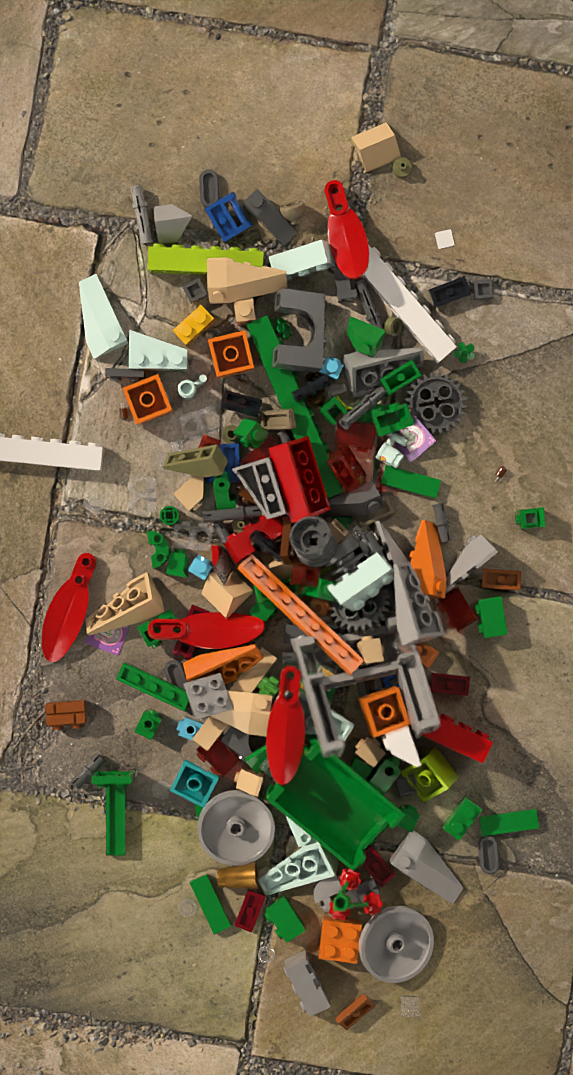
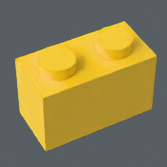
[173,305,215,347]

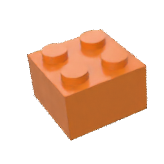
[208,330,255,379]
[122,374,173,426]
[358,685,410,737]
[318,915,362,964]

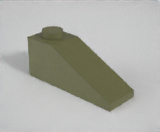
[163,445,228,477]

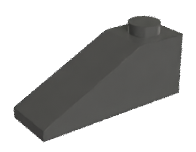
[243,189,298,247]
[324,480,384,517]

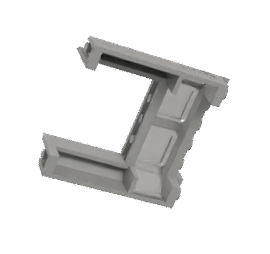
[291,614,440,758]

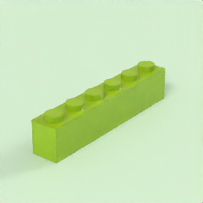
[147,244,264,275]

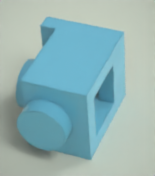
[319,357,344,382]
[188,554,214,580]
[176,716,204,741]

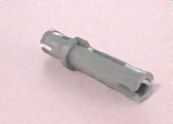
[130,185,153,245]

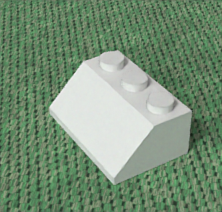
[381,726,421,767]

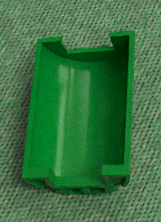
[266,739,405,871]

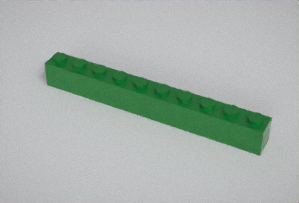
[246,315,345,499]

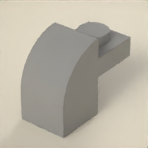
[313,873,343,918]

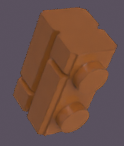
[45,700,87,730]

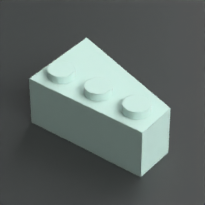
[269,240,337,282]
[129,330,188,371]
[327,553,394,612]

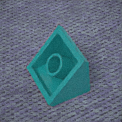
[169,759,220,808]

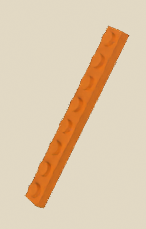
[237,554,364,675]

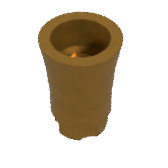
[217,862,259,889]

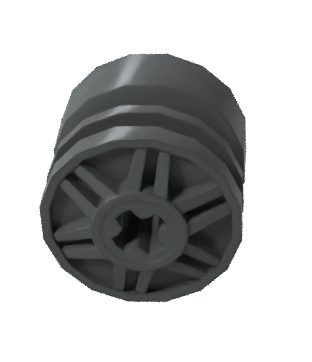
[290,516,336,567]
[325,535,367,583]

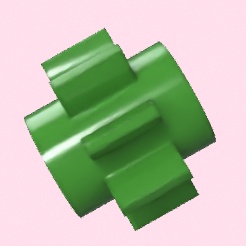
[257,675,280,698]

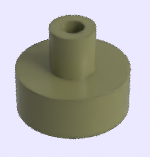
[392,157,412,178]
[382,316,402,337]
[232,518,251,534]

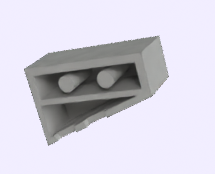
[232,457,288,519]
[283,950,331,1017]

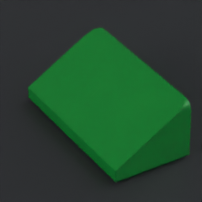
[380,359,422,395]

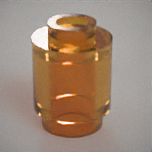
[308,598,328,618]

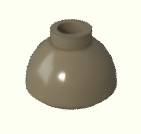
[279,200,305,225]

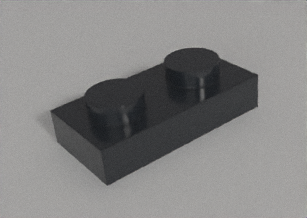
[428,276,471,308]
[221,390,262,417]

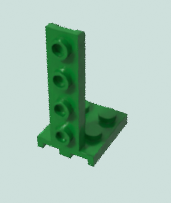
[92,770,135,856]

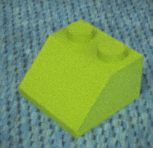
[401,746,459,803]

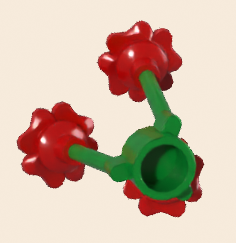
[329,868,383,920]

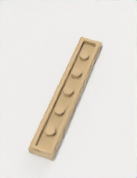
[192,647,277,751]

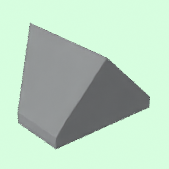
[153,204,193,245]

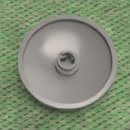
[198,790,275,866]
[359,906,434,983]

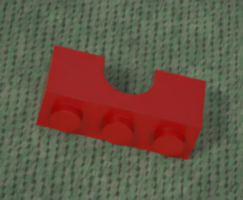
[224,515,283,565]

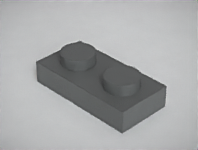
[105,368,146,382]

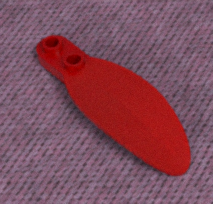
[324,180,369,279]
[42,553,97,662]
[148,612,265,649]
[266,665,305,785]

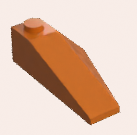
[409,520,447,599]
[183,645,264,685]

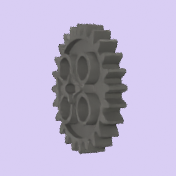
[405,372,467,434]
[328,586,391,635]

